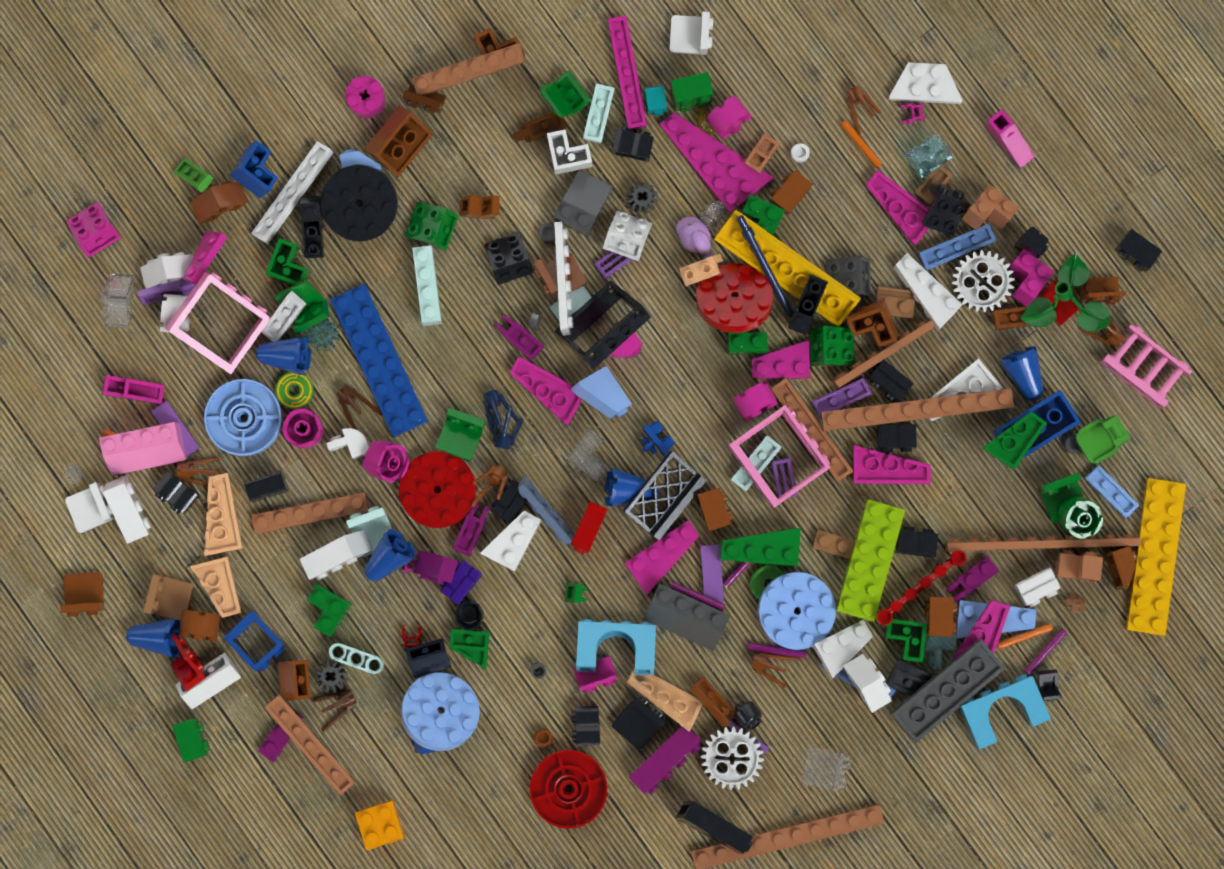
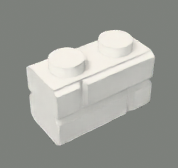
[1013,567,1061,607]

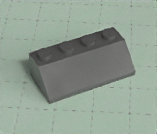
[643,584,730,651]

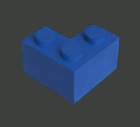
[229,140,278,198]

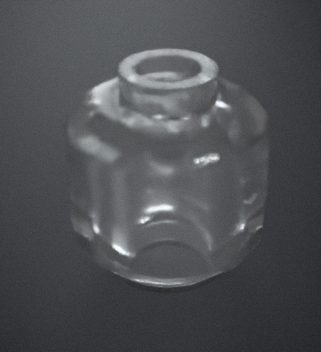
[699,200,728,229]

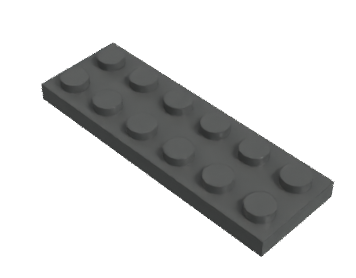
[891,638,1006,743]

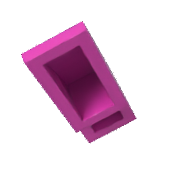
[101,375,165,404]

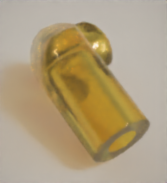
[697,108,716,135]

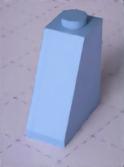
[571,366,632,419]

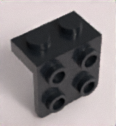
[922,183,971,235]
[484,233,534,285]
[612,696,665,750]

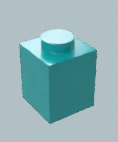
[644,86,667,117]

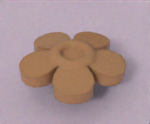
[1065,594,1086,613]

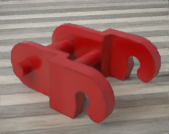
[402,625,421,650]

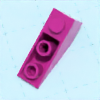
[984,109,1035,169]

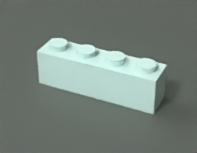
[412,245,442,326]

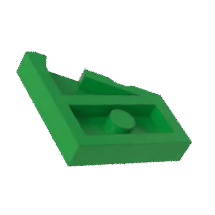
[449,628,490,669]

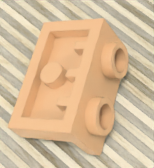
[679,254,723,286]

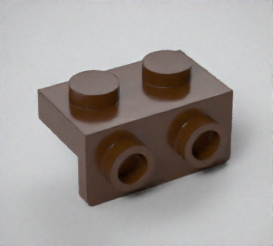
[403,84,446,114]

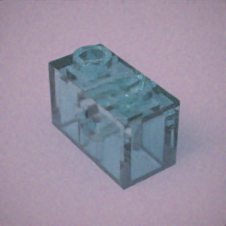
[905,134,953,178]

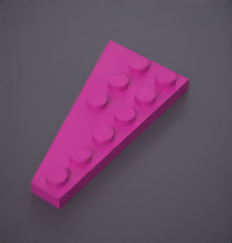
[659,113,774,214]

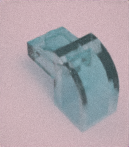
[924,633,957,670]

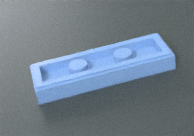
[1084,464,1139,519]

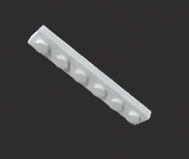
[251,141,334,245]
[554,221,573,336]

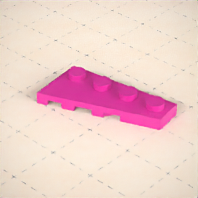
[866,170,929,247]
[510,357,583,427]
[853,445,931,484]
[625,520,699,595]
[950,599,1011,663]

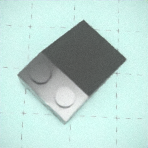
[554,170,613,237]

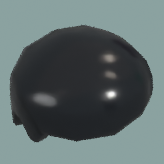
[455,600,484,631]

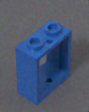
[224,611,286,672]

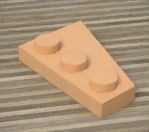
[190,557,242,618]

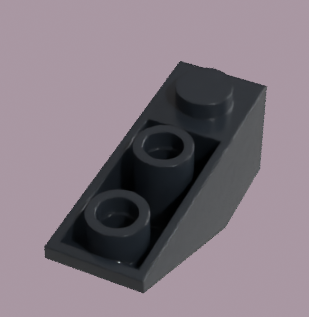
[300,196,324,258]
[788,275,828,335]

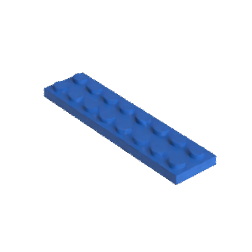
[330,284,428,438]

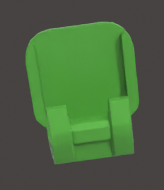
[1075,415,1131,464]

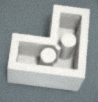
[547,130,592,175]
[140,252,193,289]
[843,654,892,713]

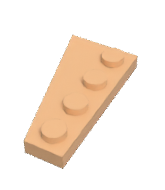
[204,473,243,556]
[627,669,703,732]

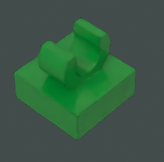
[565,583,588,604]

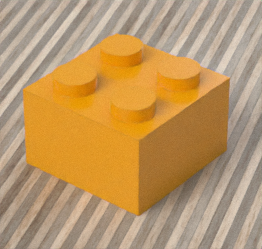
[355,799,406,851]

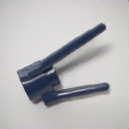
[483,390,520,430]
[493,405,524,450]

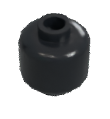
[734,701,762,730]

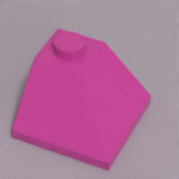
[607,333,643,359]

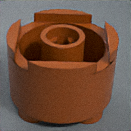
[178,610,220,642]

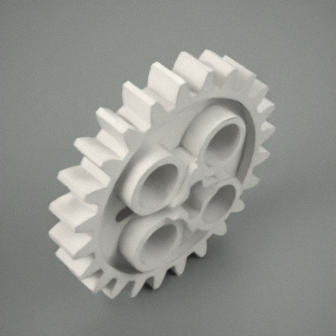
[952,250,1015,312]
[701,726,764,790]

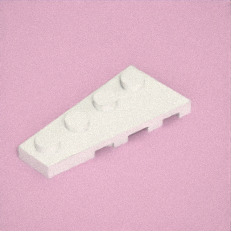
[893,253,962,332]

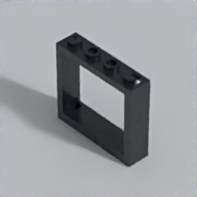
[555,281,651,369]

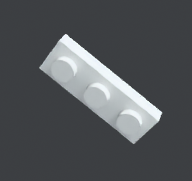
[261,291,306,342]

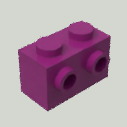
[413,550,458,585]

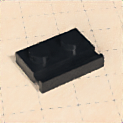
[886,658,933,696]

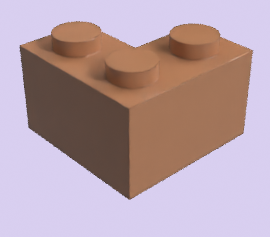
[962,184,1019,230]
[1054,550,1103,582]

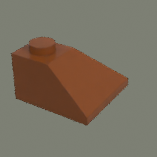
[1104,546,1137,590]

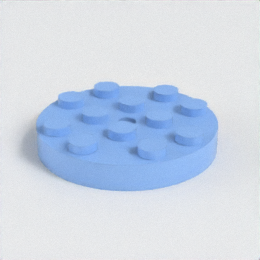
[204,379,283,457]
[758,572,836,650]
[401,673,480,751]

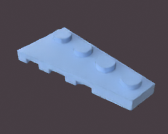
[955,600,1037,639]

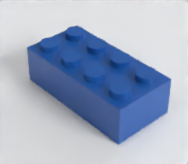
[992,390,1081,458]

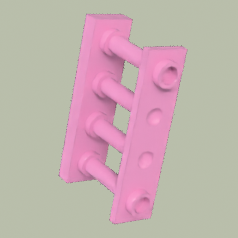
[1100,324,1192,409]

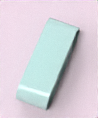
[329,643,385,674]

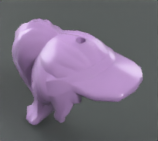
[676,216,714,259]

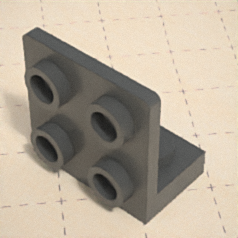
[826,256,871,297]

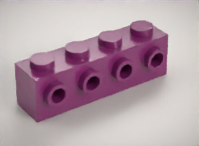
[629,727,702,795]

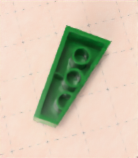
[718,528,801,567]

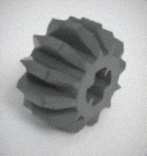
[626,182,658,214]
[315,660,348,693]

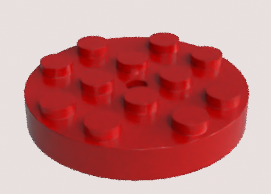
[696,263,773,333]
[399,451,477,529]
[530,749,608,829]

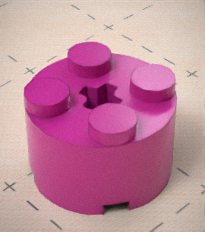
[345,76,385,119]
[707,95,752,140]
[732,380,778,422]
[283,409,324,449]
[362,440,409,482]

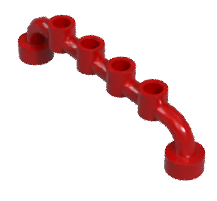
[876,550,967,625]

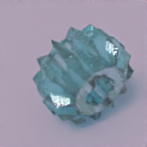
[307,319,340,352]

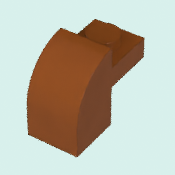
[459,195,500,219]

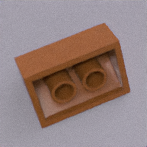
[364,105,433,177]

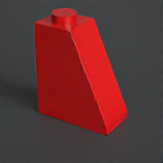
[571,501,608,555]

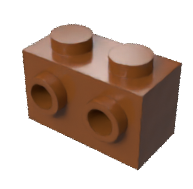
[770,170,813,217]
[697,487,733,532]
[278,660,311,701]

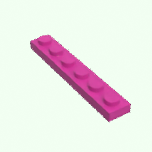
[608,16,647,129]

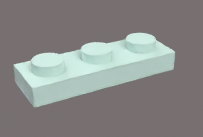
[583,84,615,144]
[731,435,782,492]

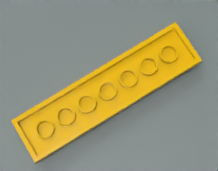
[714,210,861,327]
[1126,478,1186,636]

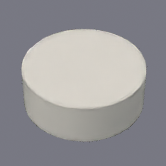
[790,143,810,163]

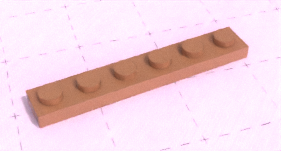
[412,44,525,96]
[833,320,935,389]
[771,378,853,483]
[252,492,369,534]
[264,694,355,796]

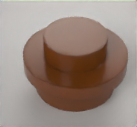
[534,728,553,748]

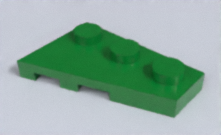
[981,412,1047,471]

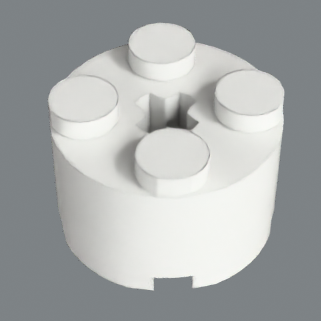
[160,294,191,333]

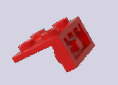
[170,633,206,691]

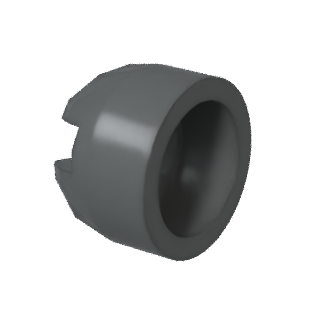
[530,662,546,679]

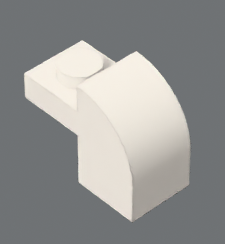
[326,428,370,460]

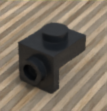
[1037,669,1061,701]

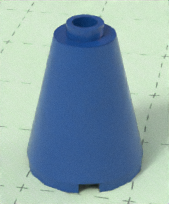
[256,337,312,375]
[1000,346,1044,401]
[604,468,659,507]
[364,529,416,582]
[126,619,180,657]

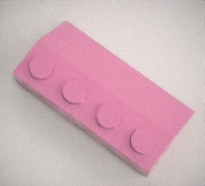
[99,422,187,476]

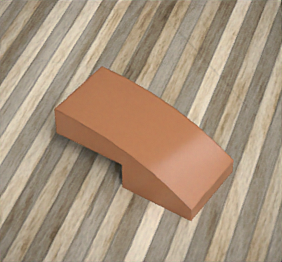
[744,133,780,174]

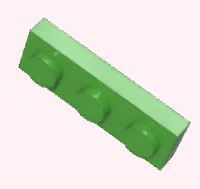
[173,158,214,193]

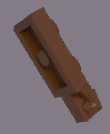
[513,112,566,143]

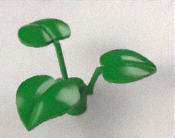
[1021,253,1111,332]

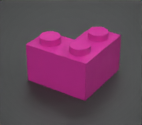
[1007,249,1054,307]

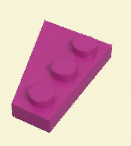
[183,231,227,285]
[752,340,810,379]

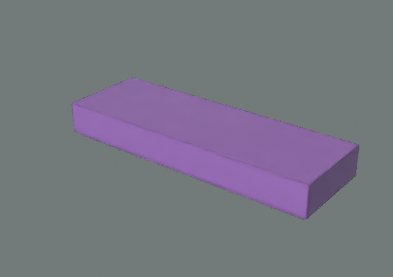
[138,279,195,305]
[812,377,872,419]
[151,401,200,457]
[700,544,724,602]

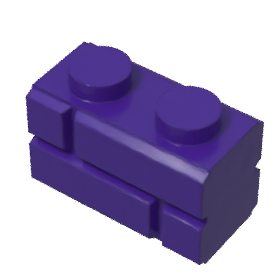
[440,560,482,605]

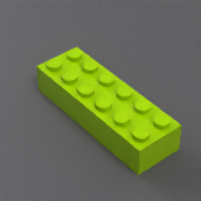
[836,499,905,622]

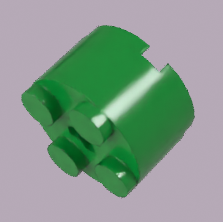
[1057,496,1103,539]

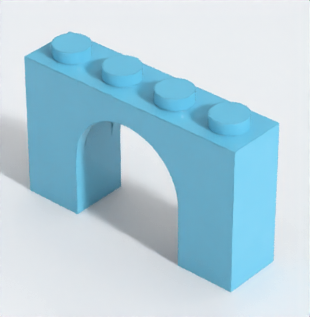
[576,619,656,675]
[959,674,1051,749]

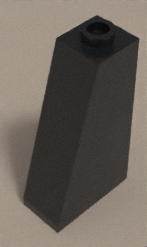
[675,801,753,854]

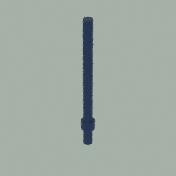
[736,215,794,316]

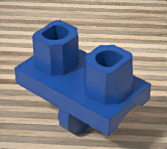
[641,421,675,456]

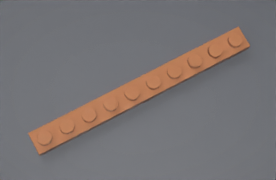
[821,388,1014,432]
[945,534,1141,552]
[691,804,885,869]

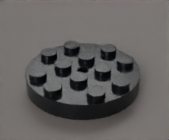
[321,164,398,241]

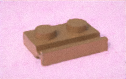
[876,286,915,319]

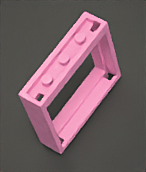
[165,272,270,374]
[728,405,831,509]

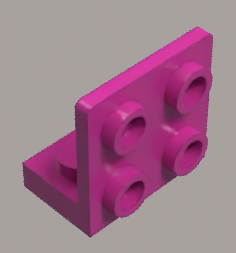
[66,202,121,258]
[573,656,617,693]

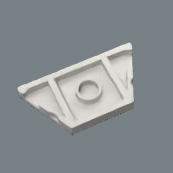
[888,62,962,104]

